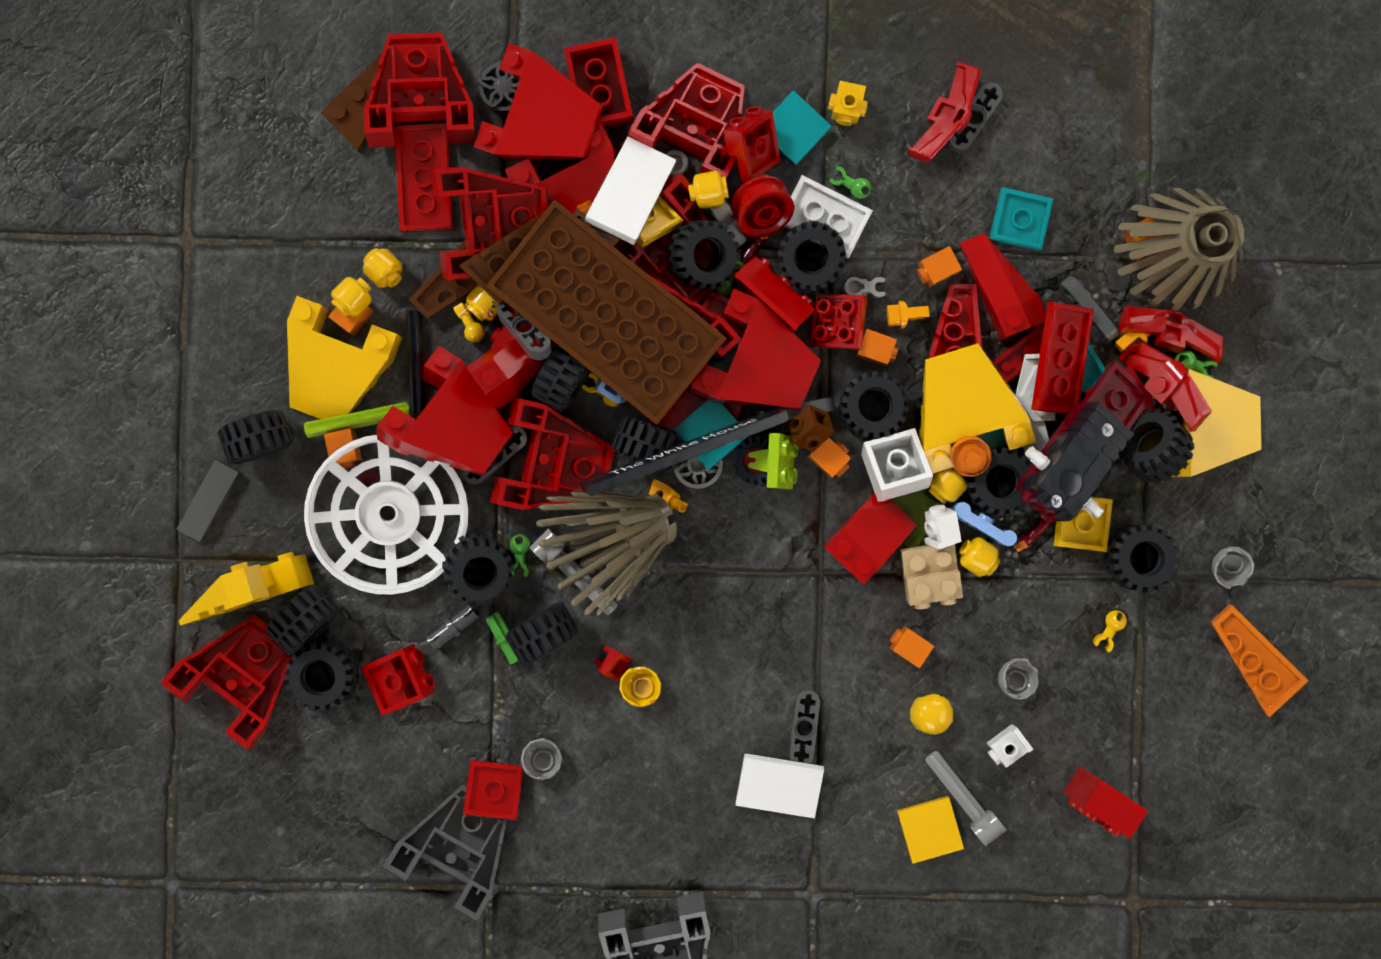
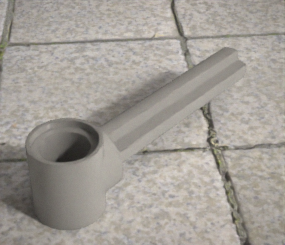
[530,528,618,615]
[925,751,1007,847]

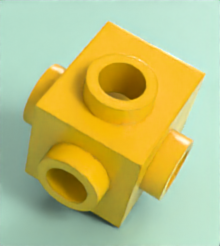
[828,81,868,126]

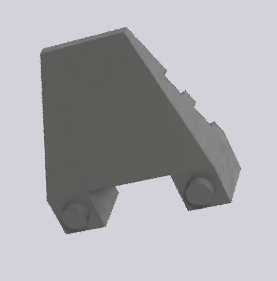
[383,785,507,922]
[598,892,711,959]

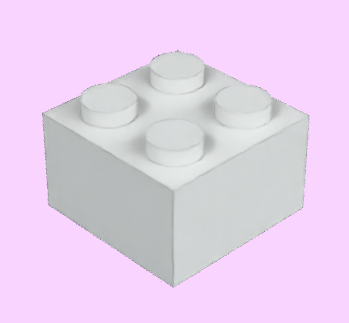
[861,428,933,502]

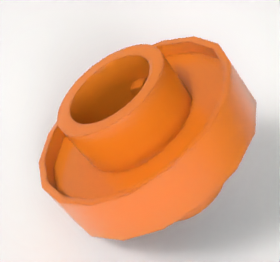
[950,436,991,477]

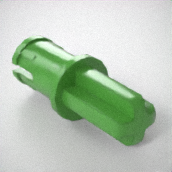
[486,612,518,665]

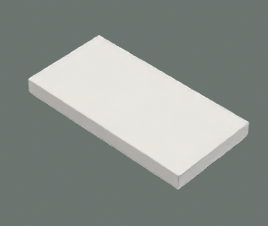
[584,137,676,245]

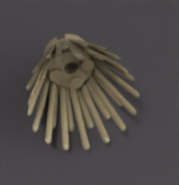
[1114,188,1244,311]
[536,488,677,616]

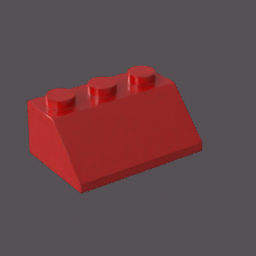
[733,256,815,333]

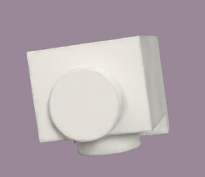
[924,505,962,550]
[987,724,1034,768]

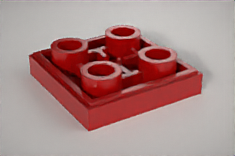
[810,294,867,350]

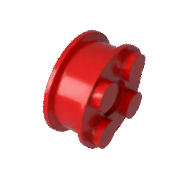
[731,174,795,238]

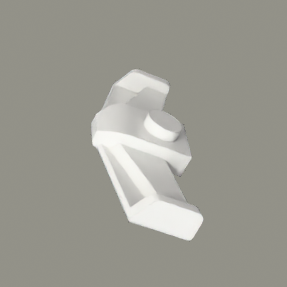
[1015,354,1055,461]

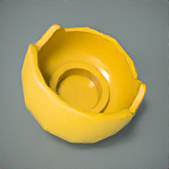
[619,667,661,707]
[910,694,953,735]

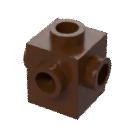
[788,404,834,452]

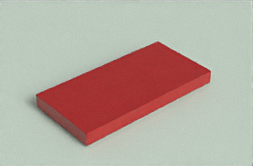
[395,123,454,233]
[1031,302,1094,414]

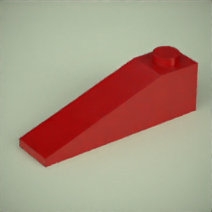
[959,233,1046,341]
[928,284,982,359]
[467,325,557,410]

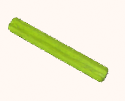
[304,402,411,438]

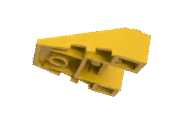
[287,296,403,419]
[919,344,1036,473]
[1153,369,1261,477]
[179,552,314,626]

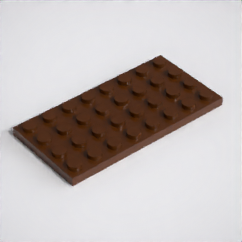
[486,199,727,425]

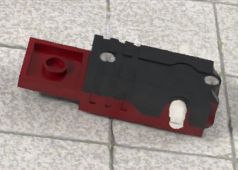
[1015,361,1153,522]

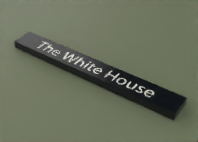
[579,408,789,496]

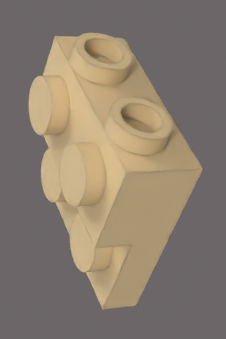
[900,544,963,609]

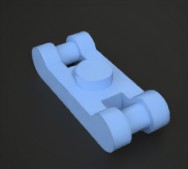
[950,502,1017,546]

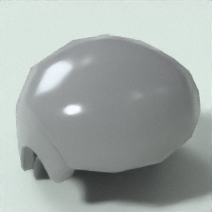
[1211,547,1255,589]
[998,658,1039,700]
[521,738,562,780]

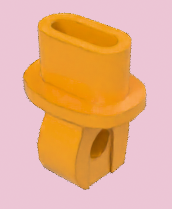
[887,301,930,329]
[1115,332,1151,353]
[649,479,688,513]

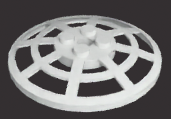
[304,435,468,595]

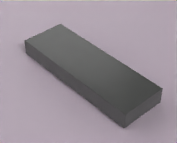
[176,459,241,542]

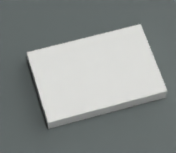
[785,175,873,259]
[736,753,824,818]

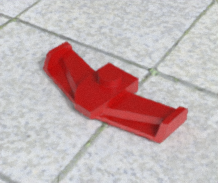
[908,62,982,163]
[1119,306,1223,363]
[1118,340,1212,432]

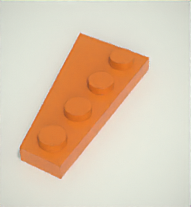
[1210,604,1308,717]

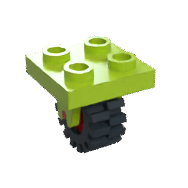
[732,433,798,490]

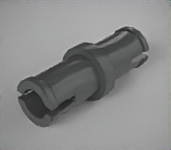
[426,605,479,651]

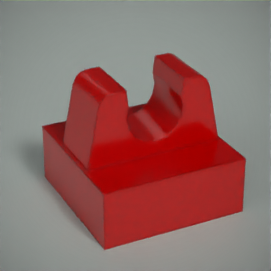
[595,646,632,681]

